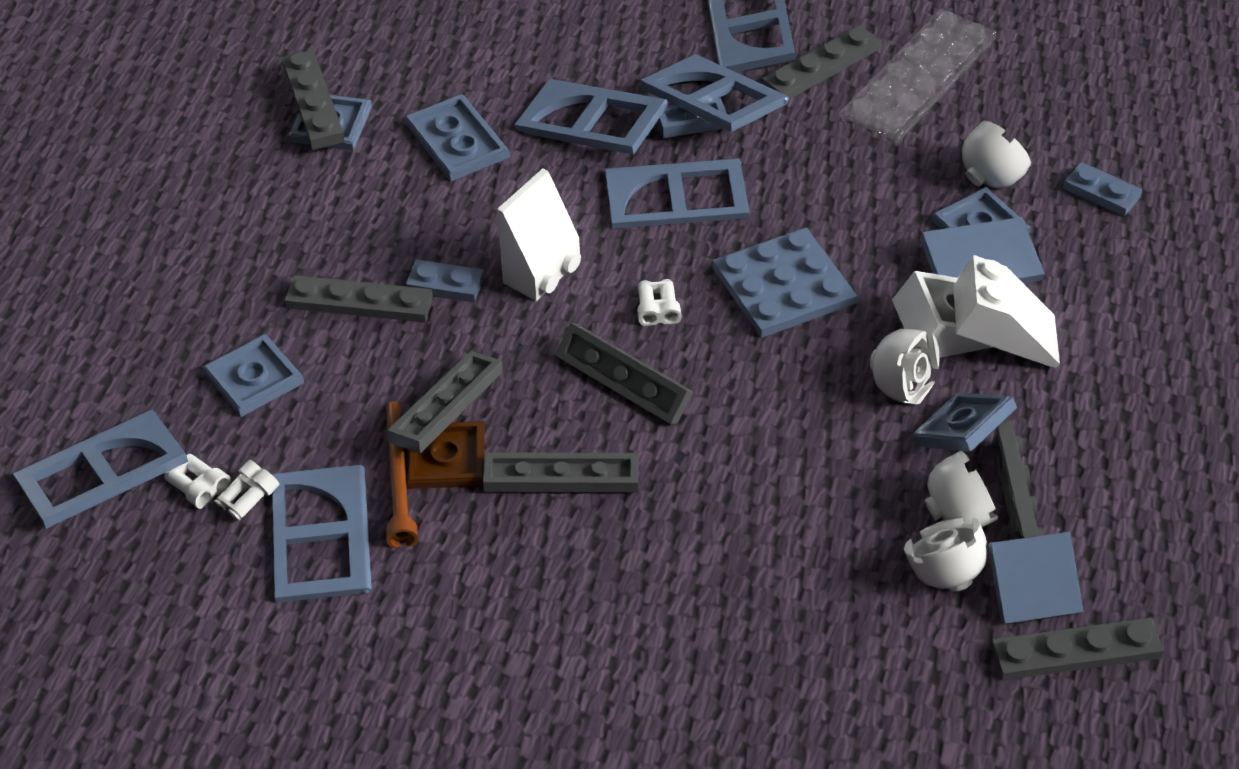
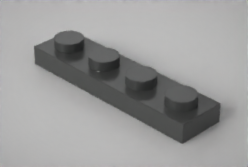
[762,25,881,99]
[282,50,345,150]
[285,275,433,322]
[555,323,693,425]
[387,351,503,453]
[992,421,1045,540]
[483,452,639,492]
[991,617,1164,680]

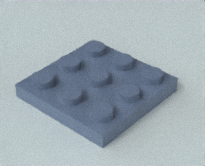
[713,227,857,338]

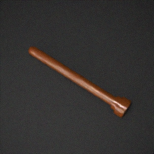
[386,401,418,548]

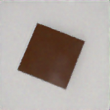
[407,421,485,489]

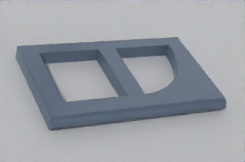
[707,0,796,72]
[640,54,789,132]
[515,79,668,155]
[604,158,750,229]
[13,409,188,529]
[272,465,372,603]

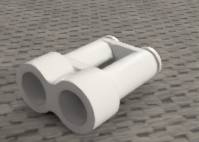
[637,279,682,326]
[164,454,231,509]
[214,459,280,521]

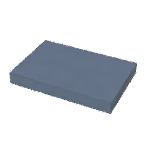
[404,94,510,181]
[920,217,1045,284]

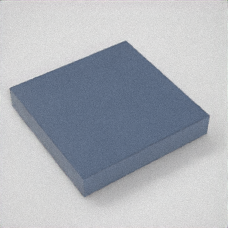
[289,95,372,151]
[931,187,1031,233]
[203,334,304,417]
[911,393,1017,452]
[988,531,1084,624]

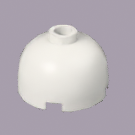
[962,121,1031,189]
[870,329,939,404]
[924,450,998,527]
[904,517,988,591]

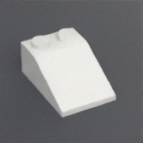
[497,168,581,301]
[953,255,1060,368]
[892,271,992,358]

